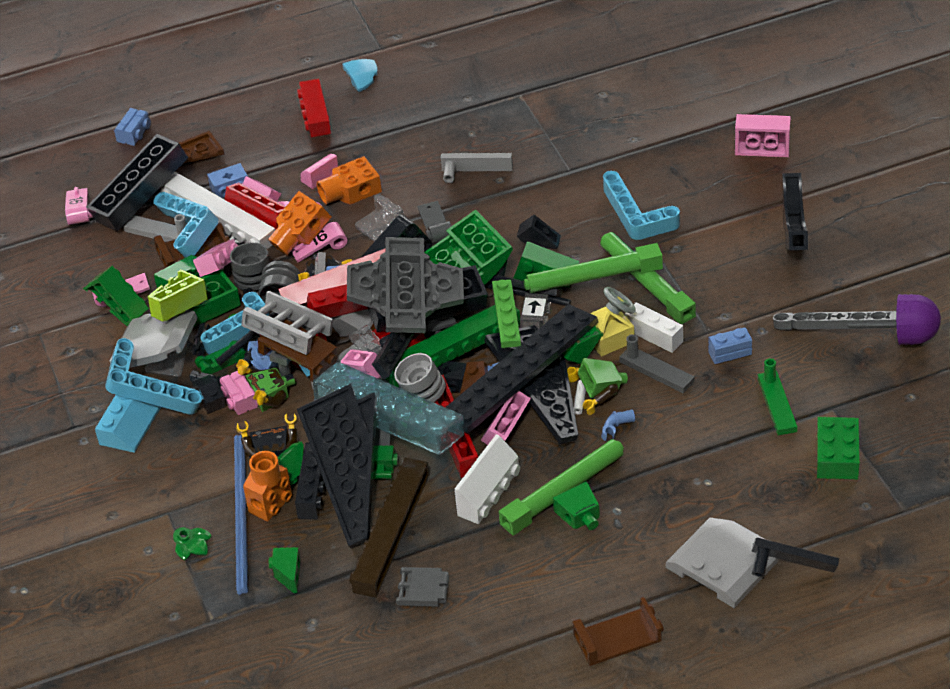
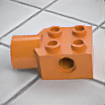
[316,156,382,205]
[268,191,332,256]
[243,451,292,522]

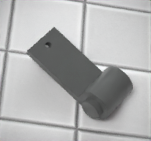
[417,201,452,244]

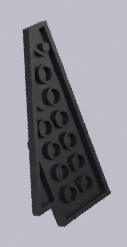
[484,325,578,444]
[297,384,377,549]

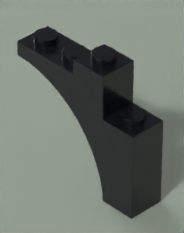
[782,173,808,250]

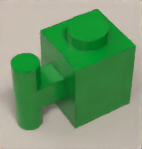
[373,445,398,479]

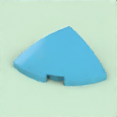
[343,59,377,92]

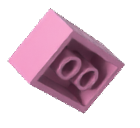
[735,114,790,157]

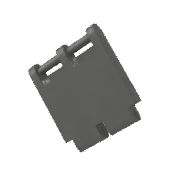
[396,567,449,607]

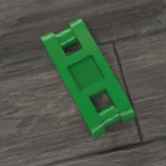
[195,340,246,374]

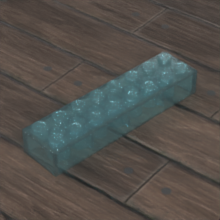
[313,362,464,455]

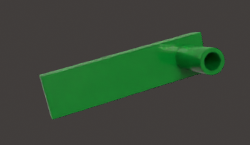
[758,358,797,435]

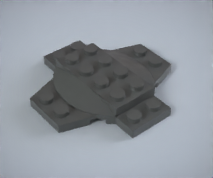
[347,237,464,333]

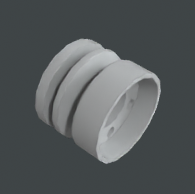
[394,353,446,406]

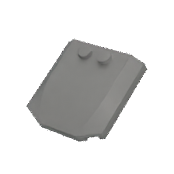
[109,309,197,368]
[666,518,778,608]

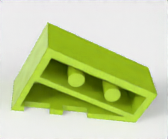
[148,269,207,322]

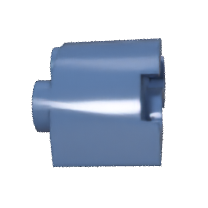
[248,341,279,370]

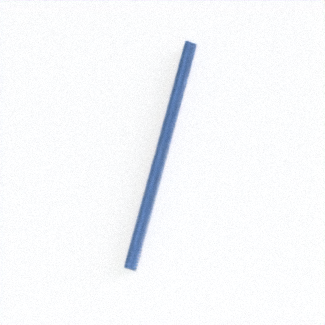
[234,435,248,595]

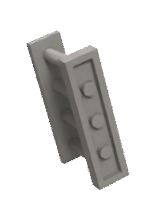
[241,291,333,355]

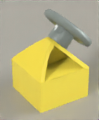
[590,287,636,357]

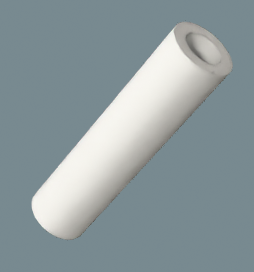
[573,380,586,415]

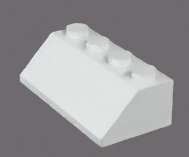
[455,435,520,524]

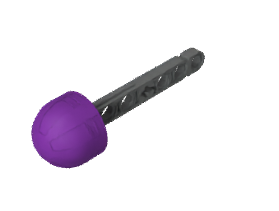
[773,294,941,345]

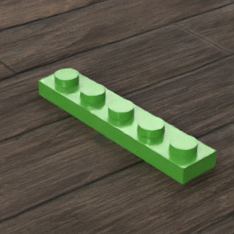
[492,280,521,348]

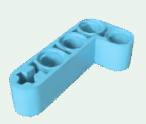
[201,292,269,354]

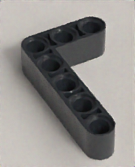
[360,214,432,258]

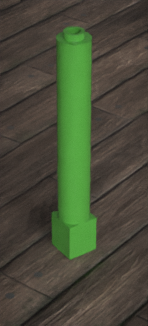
[600,232,696,324]
[524,243,663,293]
[499,439,624,536]

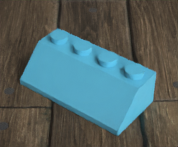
[95,395,161,453]

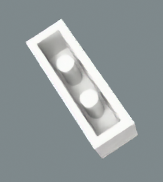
[625,302,683,353]

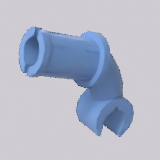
[601,410,635,441]

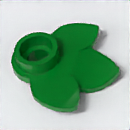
[173,527,212,560]

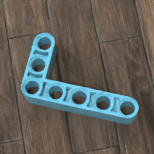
[603,171,680,240]
[153,192,219,258]
[106,338,203,414]

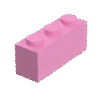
[193,239,238,277]
[481,391,531,445]

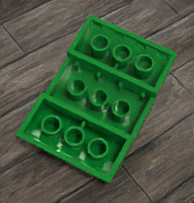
[424,210,513,285]

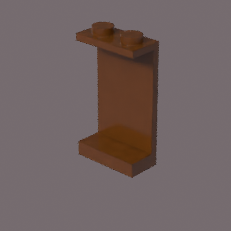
[154,222,230,268]
[258,319,338,382]
[572,597,664,666]

